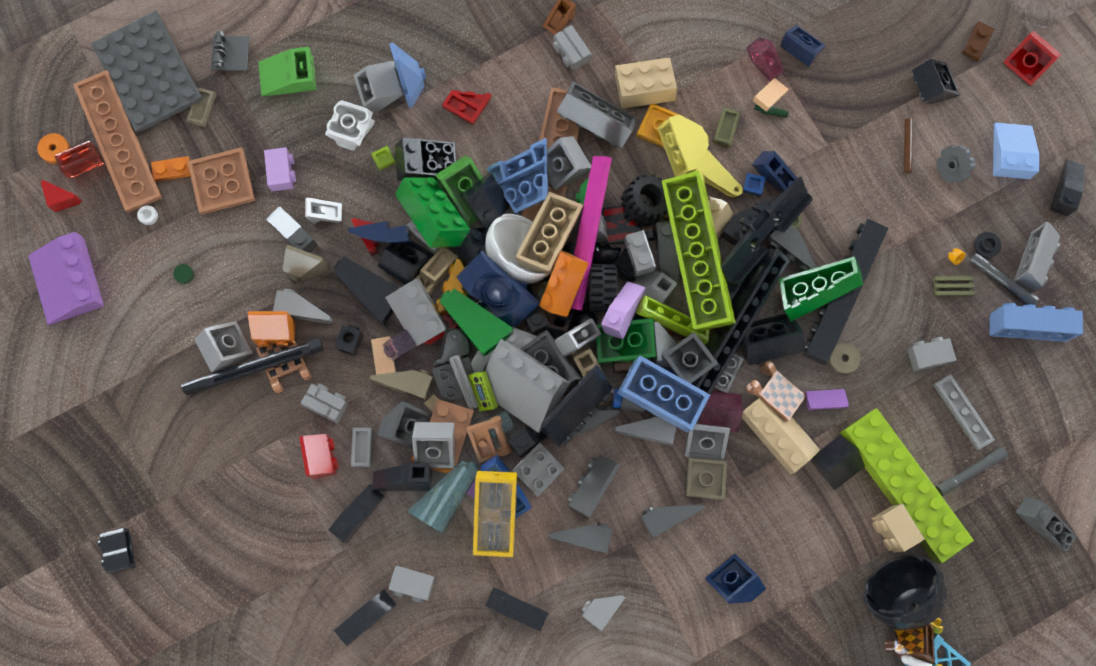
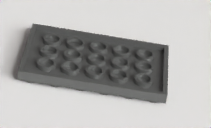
[91,10,203,134]

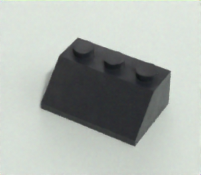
[740,313,805,365]

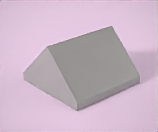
[685,424,730,461]

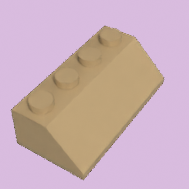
[515,192,583,273]
[739,398,820,475]

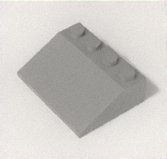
[485,339,570,433]

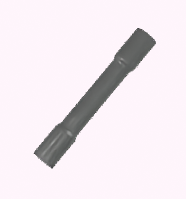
[969,252,1039,305]
[936,447,1008,496]

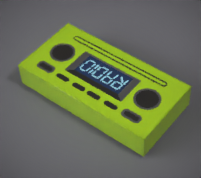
[468,371,498,411]

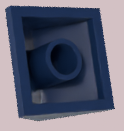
[780,25,826,67]

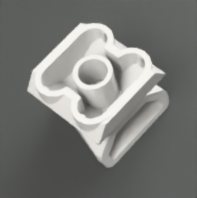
[325,100,375,151]

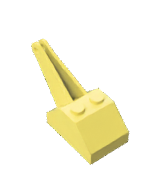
[657,115,743,198]

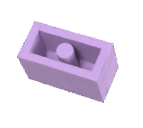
[264,147,296,191]

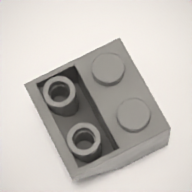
[354,61,404,112]

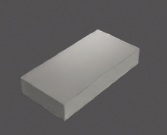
[351,428,373,467]

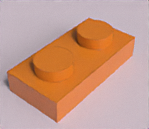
[151,156,191,182]

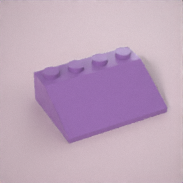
[28,232,104,325]

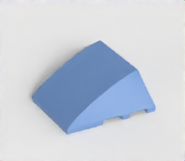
[486,138,548,213]

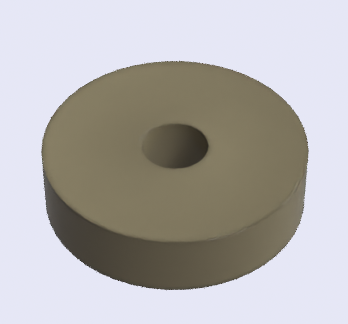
[829,343,861,375]

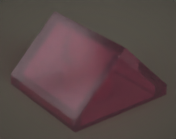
[699,391,743,433]

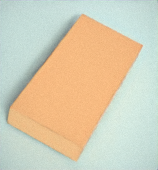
[752,78,789,112]
[371,336,396,375]

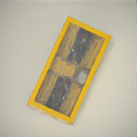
[473,471,517,557]

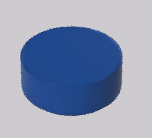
[611,389,622,409]

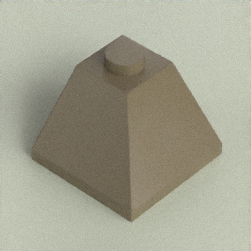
[282,245,330,282]

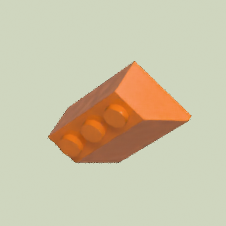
[539,250,589,317]

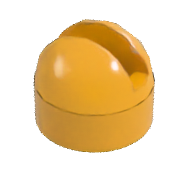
[948,248,966,265]

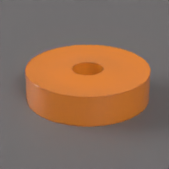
[37,133,70,164]

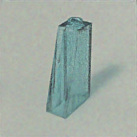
[408,460,479,533]

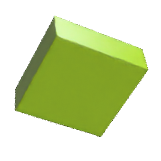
[371,146,396,171]

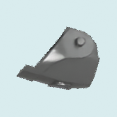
[433,328,470,366]

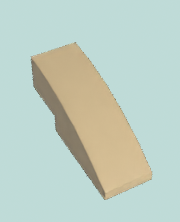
[414,247,458,296]

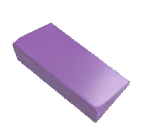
[805,389,849,411]

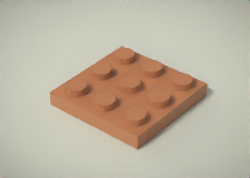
[188,147,256,215]

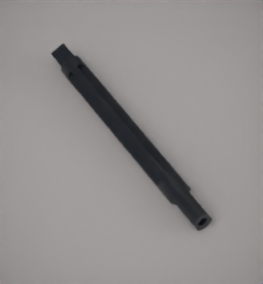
[181,338,324,395]

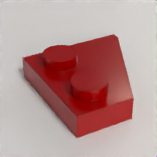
[442,90,492,125]

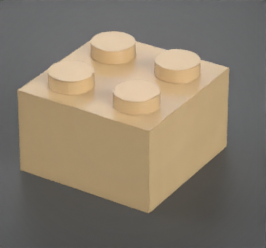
[871,504,924,553]

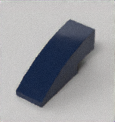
[348,221,412,243]

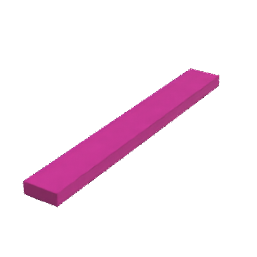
[571,156,612,311]

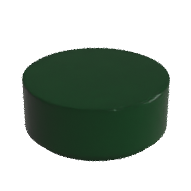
[173,264,194,284]

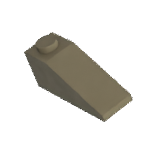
[370,369,434,401]

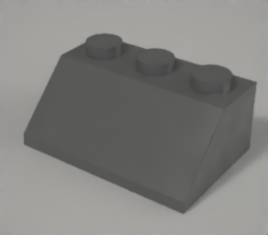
[567,455,620,519]

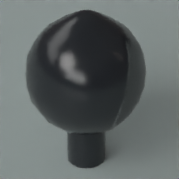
[575,303,598,327]

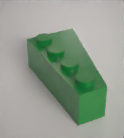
[779,256,864,322]

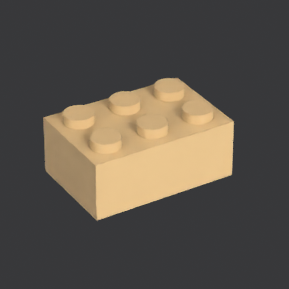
[615,58,677,109]

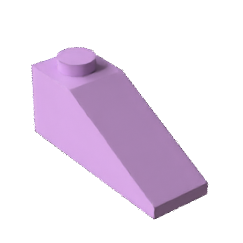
[601,282,646,339]

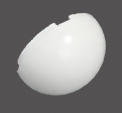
[485,214,557,284]

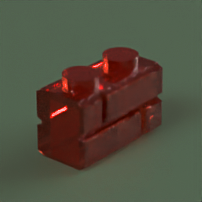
[55,141,104,178]

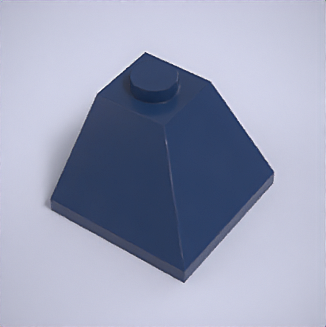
[705,554,766,604]

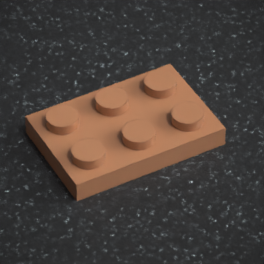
[430,399,474,467]

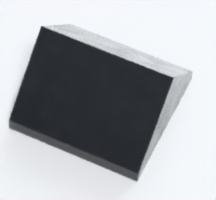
[811,435,865,490]

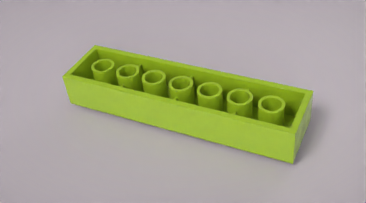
[662,170,735,332]
[840,408,974,564]

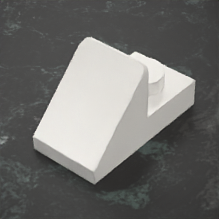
[305,198,342,224]

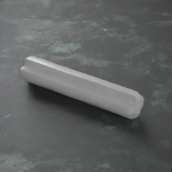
[450,355,478,409]

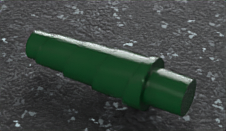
[754,104,789,118]

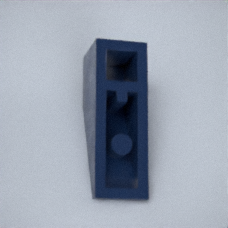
[751,151,808,193]

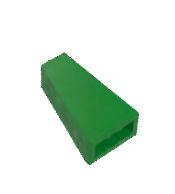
[439,289,514,357]

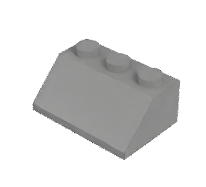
[1014,222,1060,291]
[385,278,448,347]

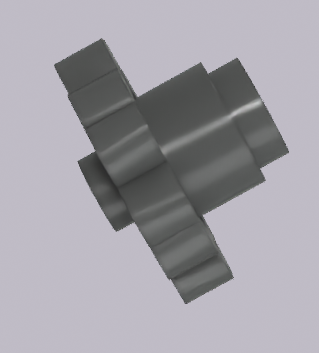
[937,145,975,183]

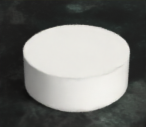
[137,205,158,225]

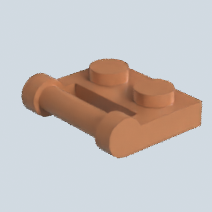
[467,416,512,463]

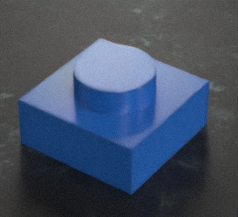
[743,173,766,197]

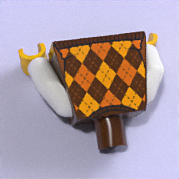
[885,618,943,666]

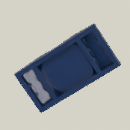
[457,251,540,328]

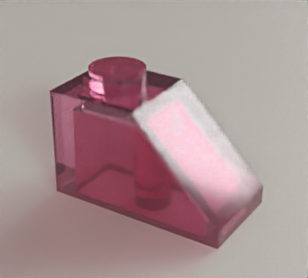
[746,37,785,82]

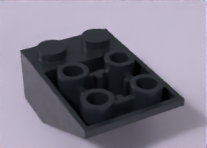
[395,137,456,181]

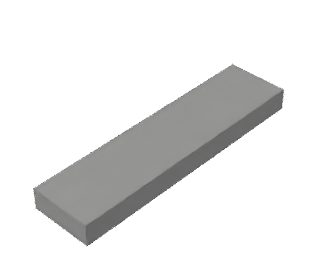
[933,374,995,451]

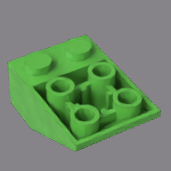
[259,47,317,97]

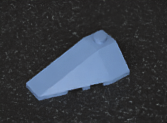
[389,43,426,108]

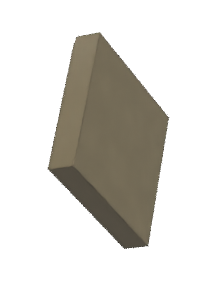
[685,457,728,501]

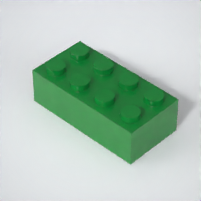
[395,177,470,248]

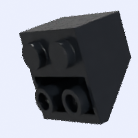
[454,227,489,268]

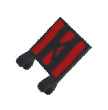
[602,201,655,245]

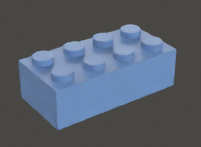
[990,303,1083,342]
[617,356,710,432]

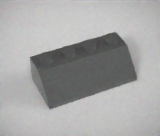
[557,82,636,149]

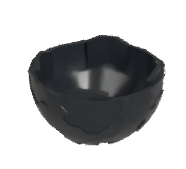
[863,554,946,631]

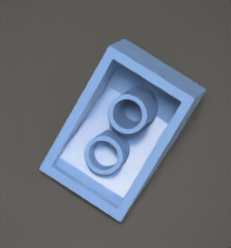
[993,123,1039,179]

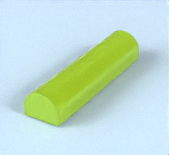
[636,295,709,345]

